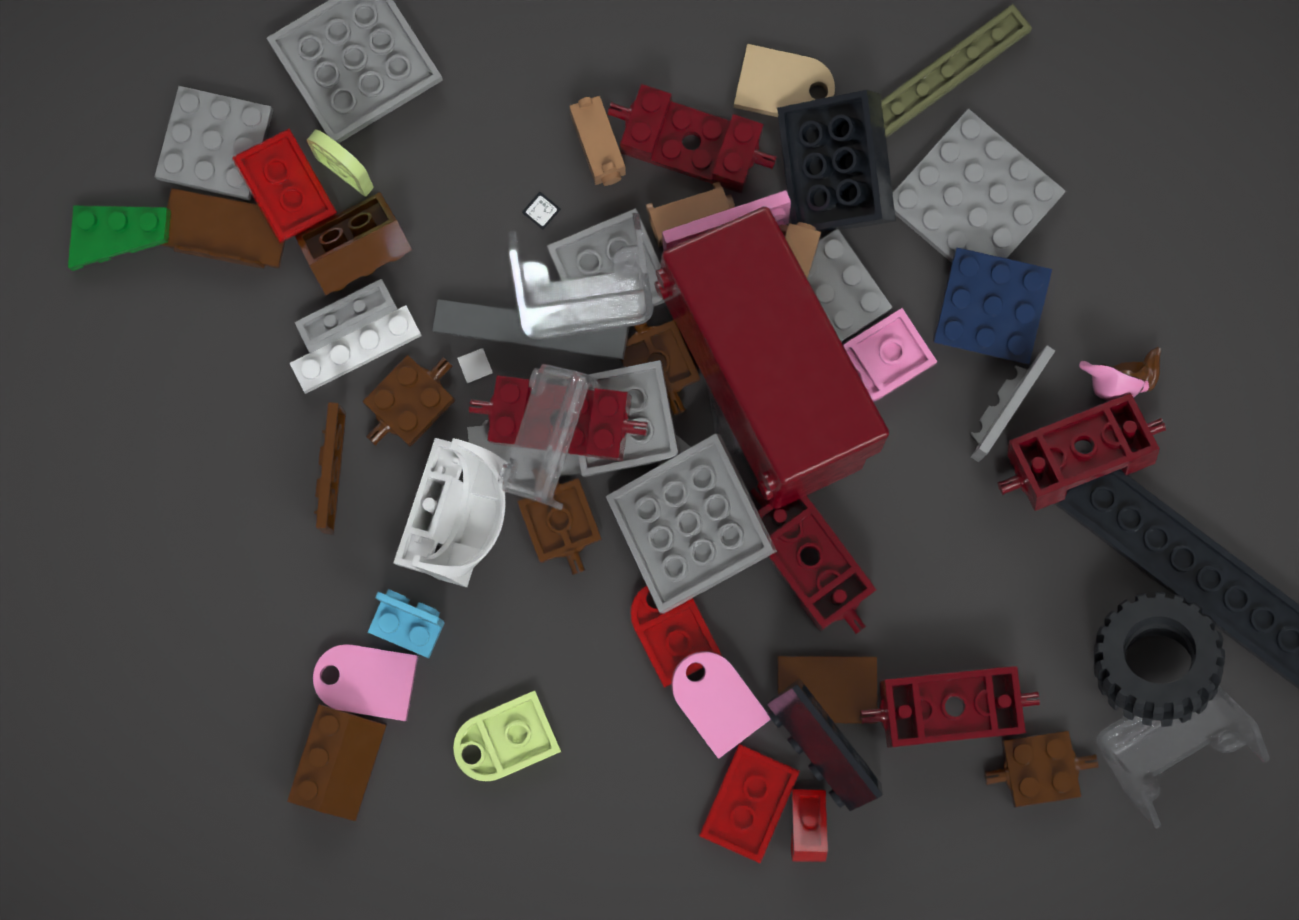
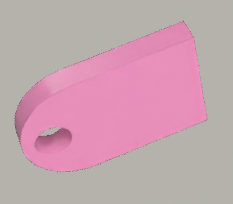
[843,308,937,401]
[313,644,418,721]
[671,651,771,759]

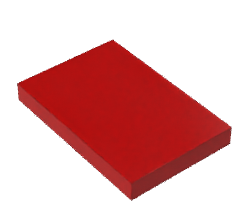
[232,128,337,244]
[699,744,800,863]

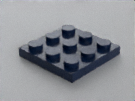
[933,247,1052,364]

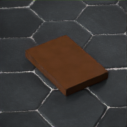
[777,656,878,724]

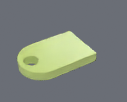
[307,129,374,197]
[453,690,561,781]

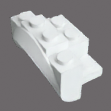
[394,438,508,587]

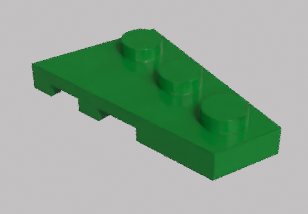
[68,205,171,271]

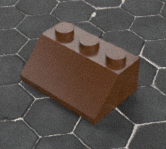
[295,192,412,295]
[287,704,387,821]

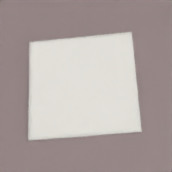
[457,348,493,383]

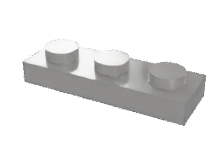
[294,279,397,353]

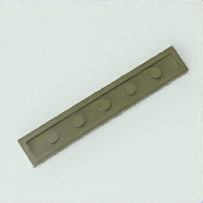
[881,4,1032,138]

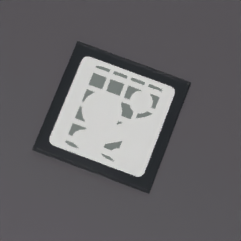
[522,192,561,230]

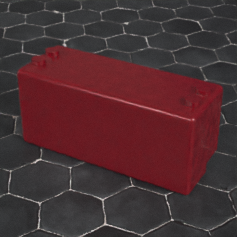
[654,206,889,509]

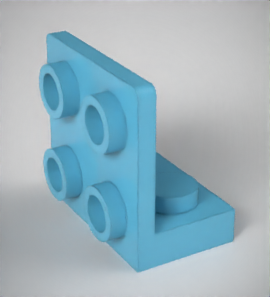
[368,589,445,658]

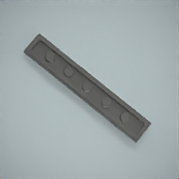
[432,299,629,360]

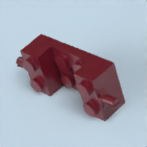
[607,84,777,194]
[469,375,648,461]
[997,393,1166,511]
[750,485,877,635]
[860,666,1040,748]

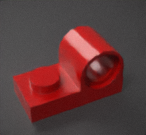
[791,789,828,862]

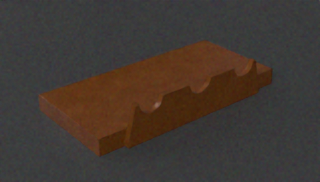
[160,188,286,269]
[314,402,346,535]

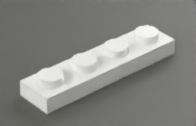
[290,305,422,394]

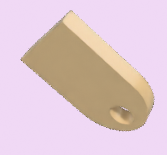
[733,44,835,117]

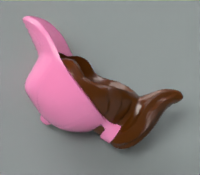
[1079,347,1162,401]

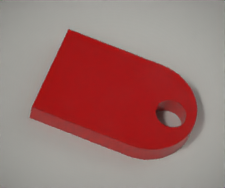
[631,585,723,688]

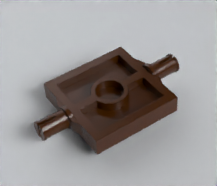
[620,310,700,416]
[362,355,456,447]
[517,466,602,575]
[984,731,1099,808]

